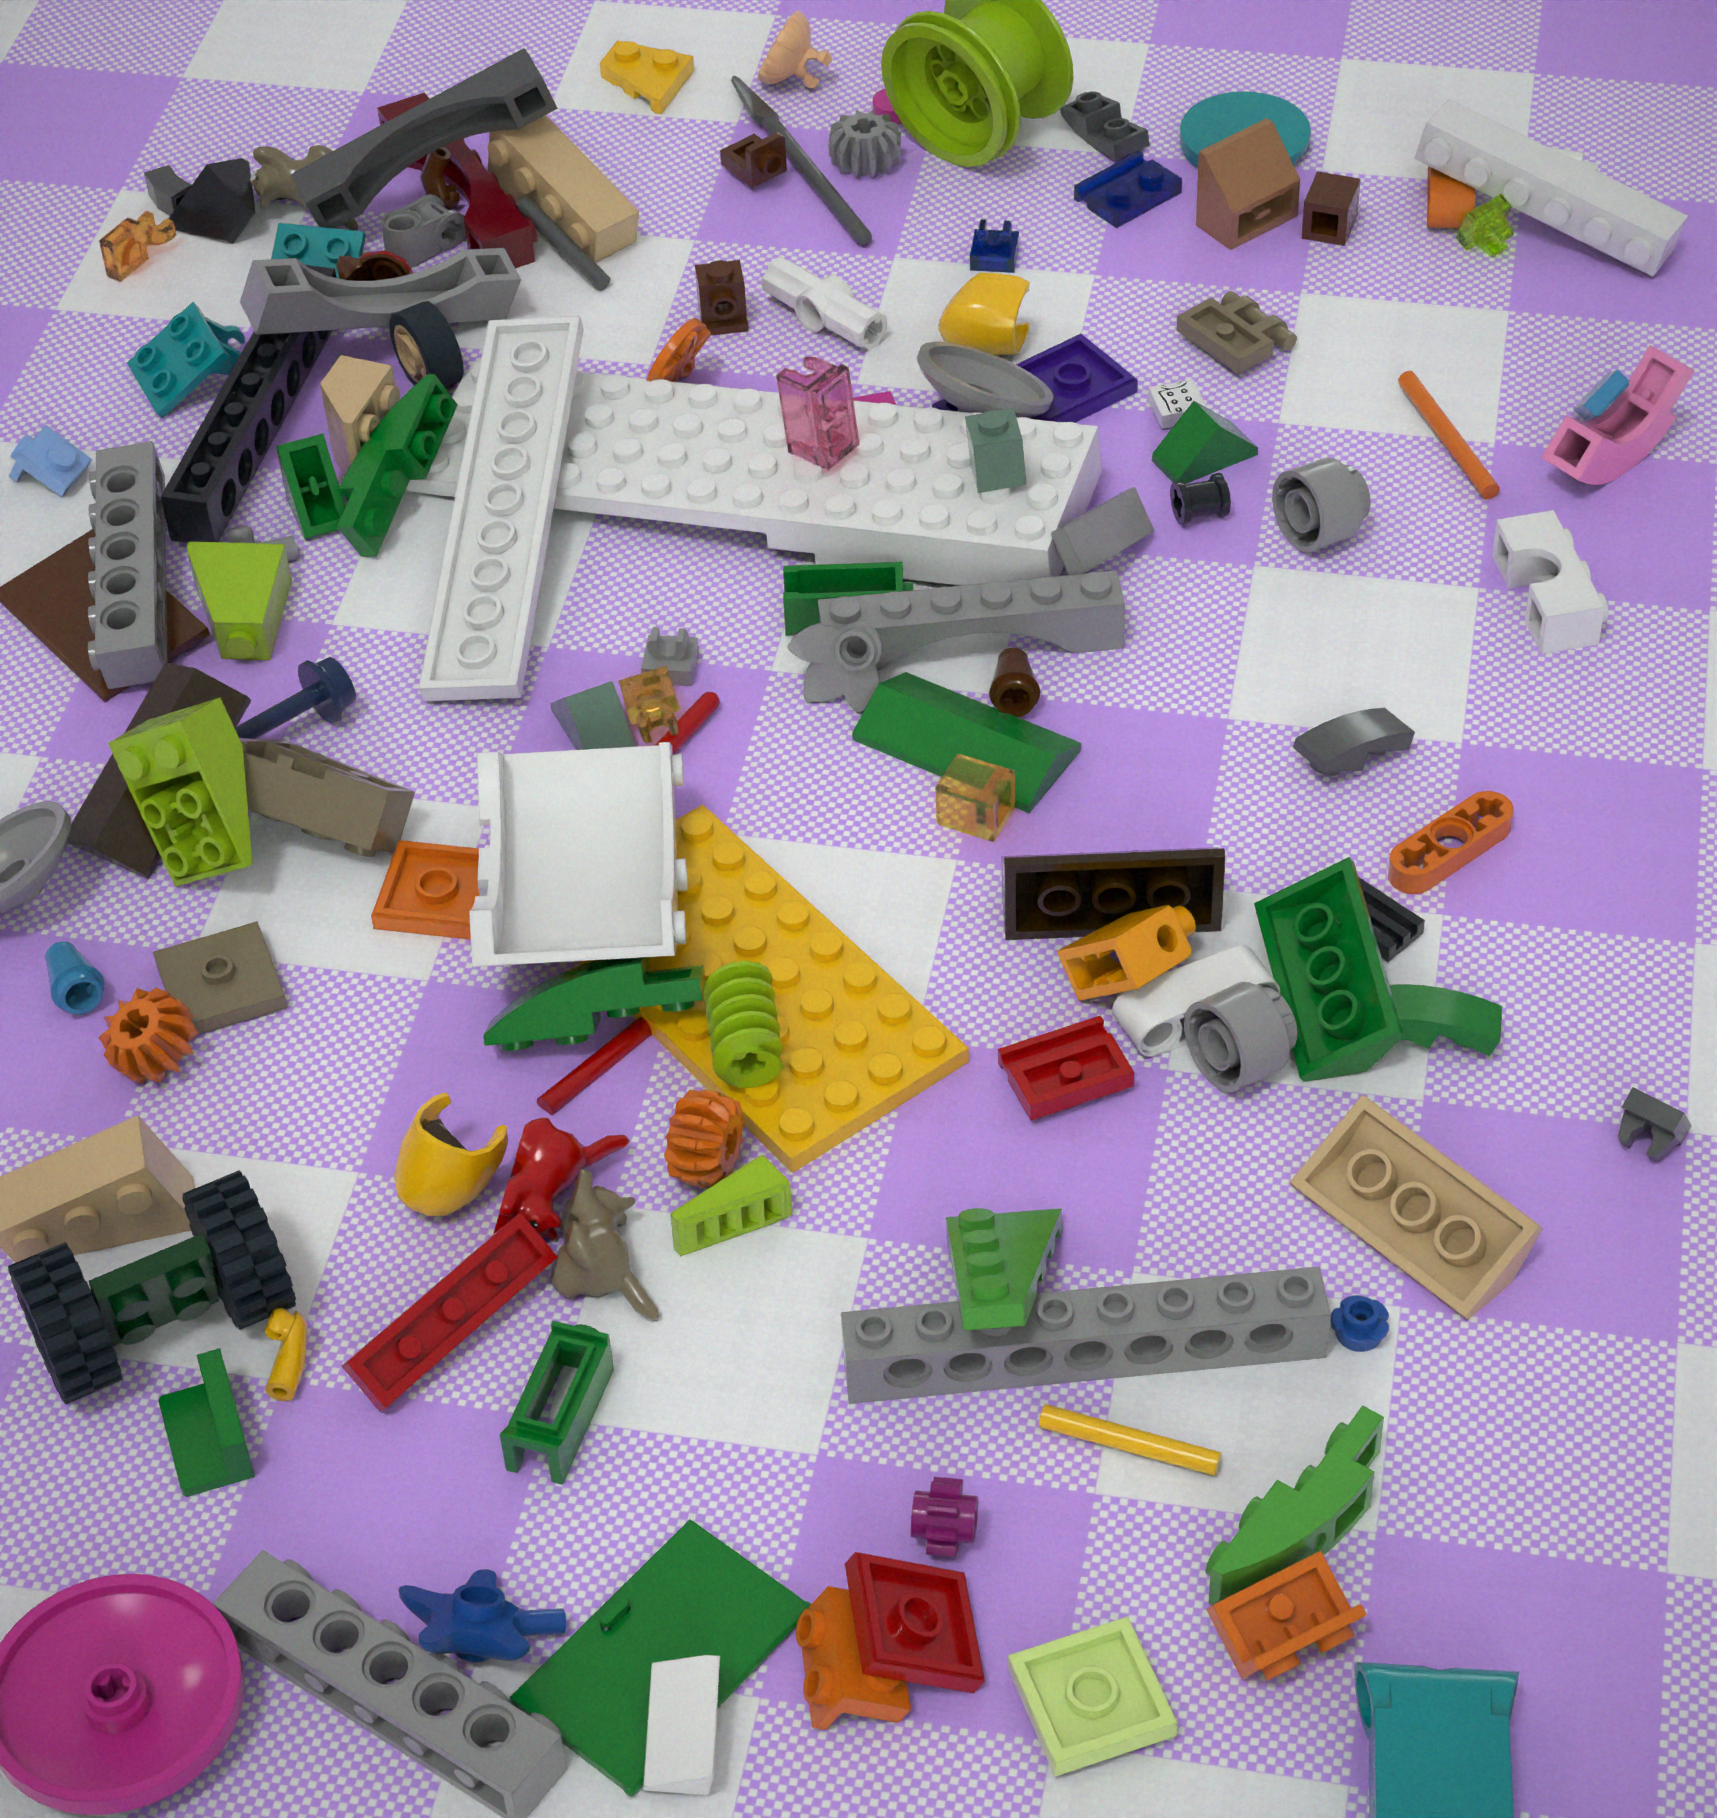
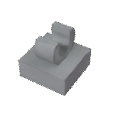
[641,627,699,686]

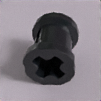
[1170,473,1231,525]

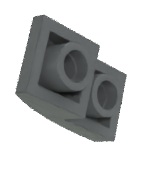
[1060,91,1150,161]
[1293,708,1415,776]

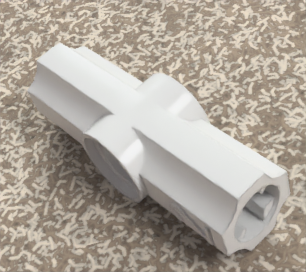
[762,256,887,351]

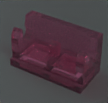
[776,356,860,471]

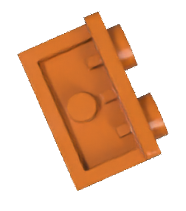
[1206,1551,1367,1681]
[796,1586,911,1730]

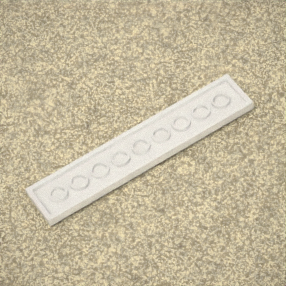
[419,316,584,701]

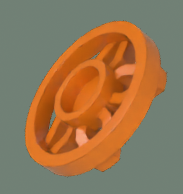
[646,318,711,382]

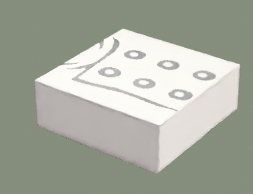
[1148,379,1207,429]

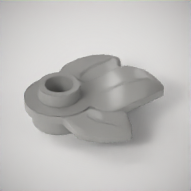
[787,622,883,713]

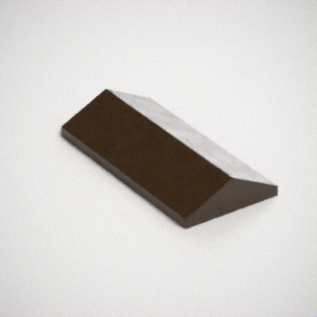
[68,662,252,879]

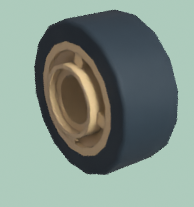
[389,301,464,388]

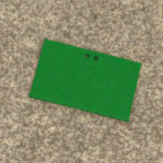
[510,1519,811,1796]

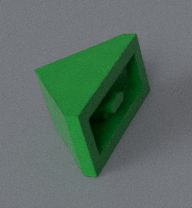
[1152,401,1258,484]
[276,433,345,539]

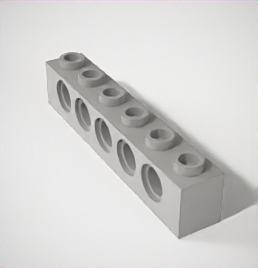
[88,441,167,689]
[213,1550,567,1818]

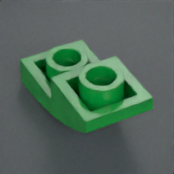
[1390,984,1502,1056]

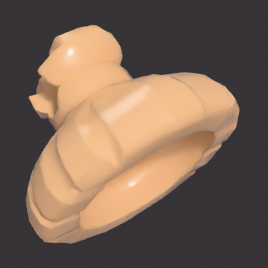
[758,11,832,89]

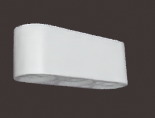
[1112,945,1280,1057]

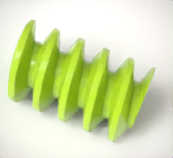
[704,961,784,1088]

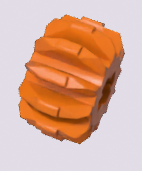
[99,987,199,1084]
[664,1089,745,1188]

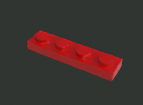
[341,1212,558,1412]

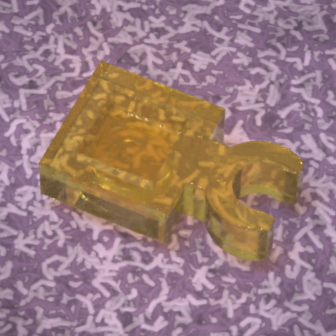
[618,666,680,743]

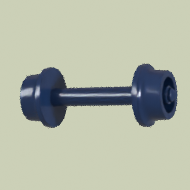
[235,657,356,739]

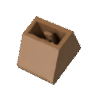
[1196,118,1300,250]

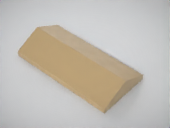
[1289,1094,1543,1320]

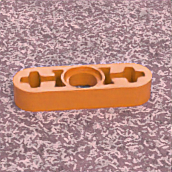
[1388,791,1514,894]

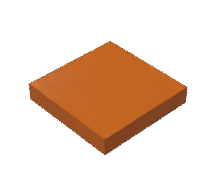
[371,840,480,940]

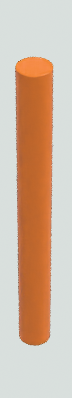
[1398,371,1500,499]

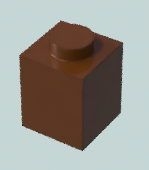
[1301,171,1361,246]

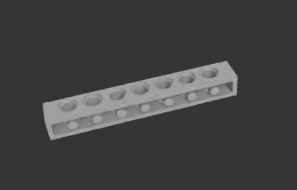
[841,1266,1331,1404]

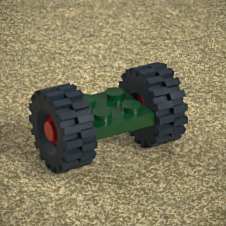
[8,1170,296,1405]

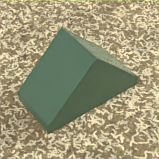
[550,681,636,750]

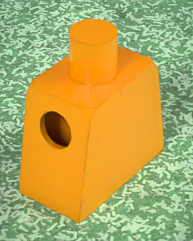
[1056,905,1196,1001]

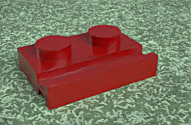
[998,1015,1134,1121]

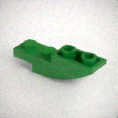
[337,374,458,557]
[483,957,706,1051]

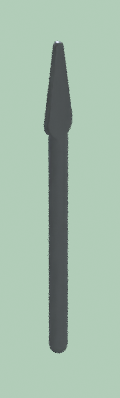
[731,76,872,246]

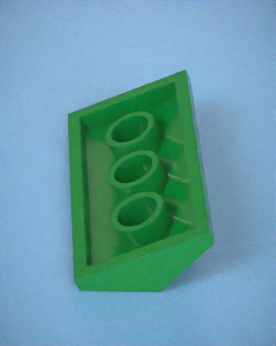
[852,672,1081,813]
[1254,857,1404,1082]

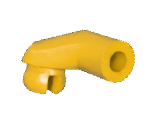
[265,1308,307,1401]

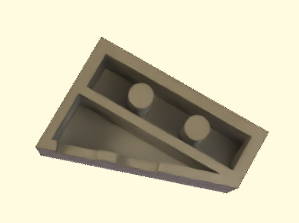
[239,738,415,857]

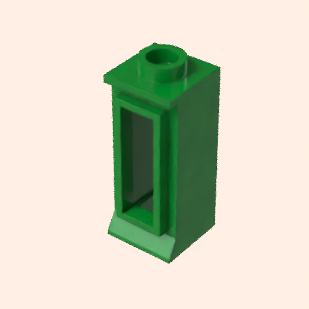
[783,562,913,636]
[500,1321,614,1485]

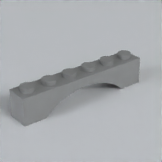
[240,248,521,335]
[818,570,1125,671]

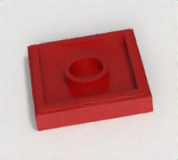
[845,1552,985,1693]

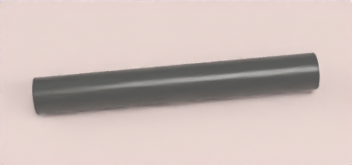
[517,197,610,291]

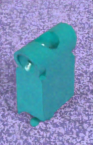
[1354,1662,1520,1818]

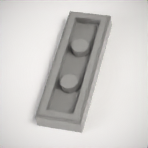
[1051,487,1154,575]

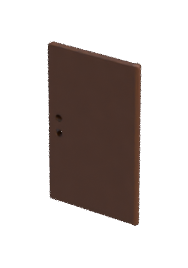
[0,529,210,702]

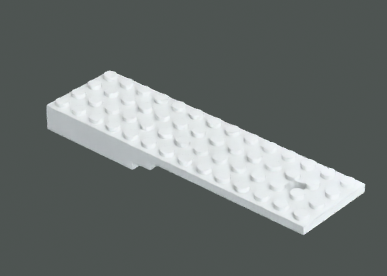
[407,361,1102,586]

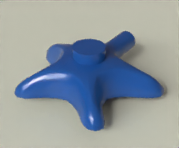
[398,1569,566,1662]

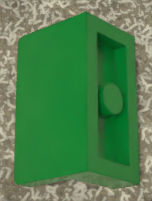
[158,1348,255,1497]

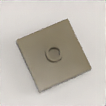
[153,921,288,1034]

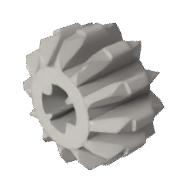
[828,110,901,179]

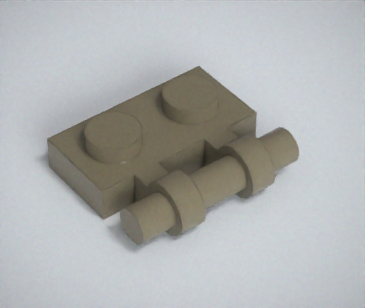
[1176,291,1297,375]

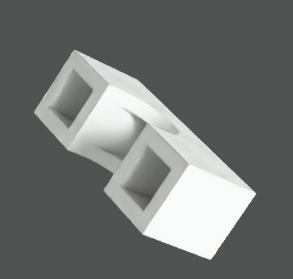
[1492,510,1608,654]

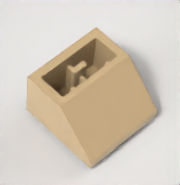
[320,355,400,476]

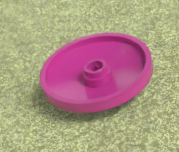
[0,1574,245,1815]

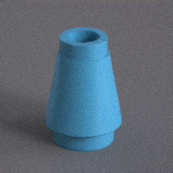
[45,941,105,1014]

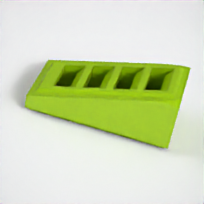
[670,1155,792,1256]

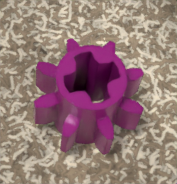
[911,1477,978,1557]

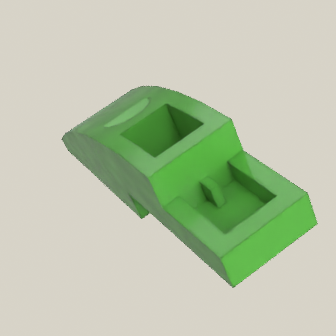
[1205,1405,1384,1605]

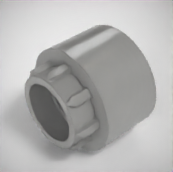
[1272,457,1371,552]
[1184,982,1297,1092]

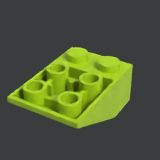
[108,697,253,886]

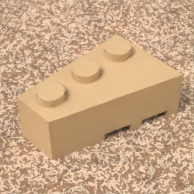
[0,1115,195,1263]

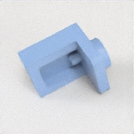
[9,425,92,497]

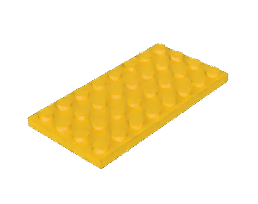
[578,804,969,1173]

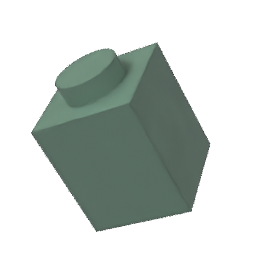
[965,408,1027,493]

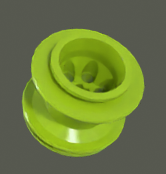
[881,0,1074,167]

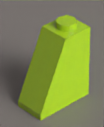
[187,542,292,660]

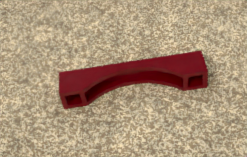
[377,92,537,269]

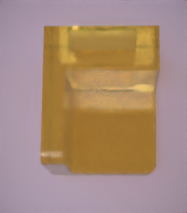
[935,754,1015,842]

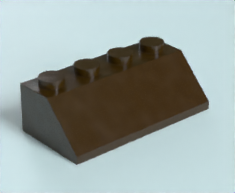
[1001,847,1225,940]

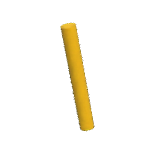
[1039,1404,1222,1476]

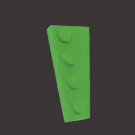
[946,1208,1063,1331]

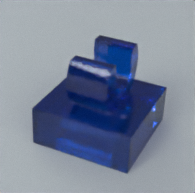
[970,219,1019,273]

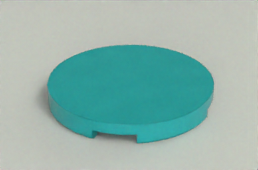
[1180,91,1311,168]

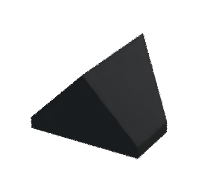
[162,158,256,244]

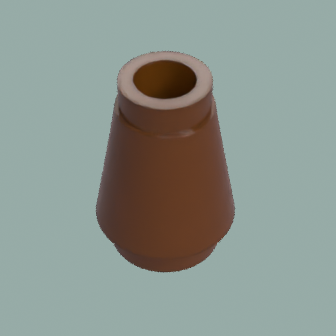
[989,648,1040,717]

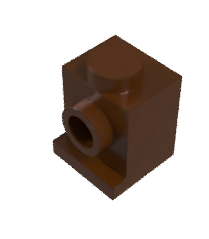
[695,260,749,336]

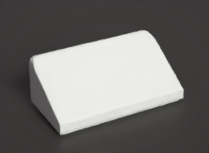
[643,1655,720,1795]

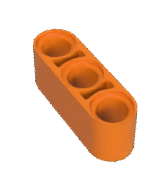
[1427,166,1475,229]

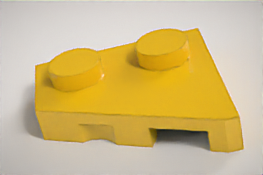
[600,40,694,114]

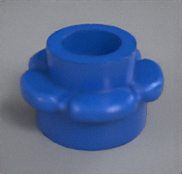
[1330,1295,1389,1352]

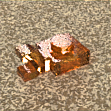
[99,211,177,282]

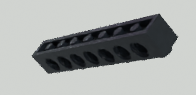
[160,265,336,543]

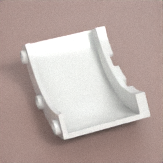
[469,742,688,967]

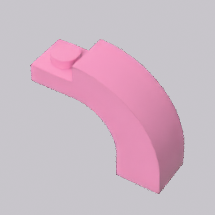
[1541,345,1695,485]

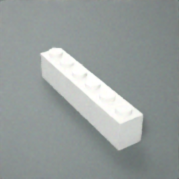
[1414,99,1688,277]

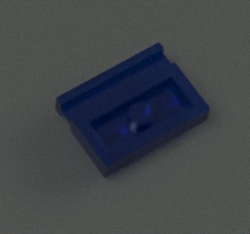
[1074,151,1182,228]

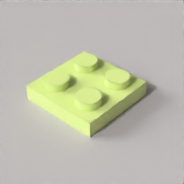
[1008,1616,1178,1777]

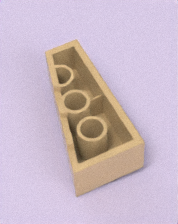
[487,115,639,263]

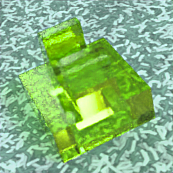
[1456,194,1514,257]

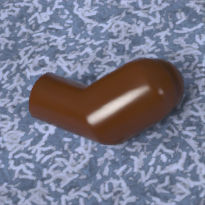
[420,147,459,209]

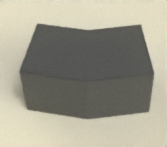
[144,165,192,216]

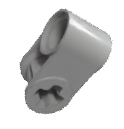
[381,194,466,268]

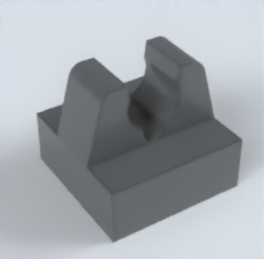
[1618,1087,1692,1162]

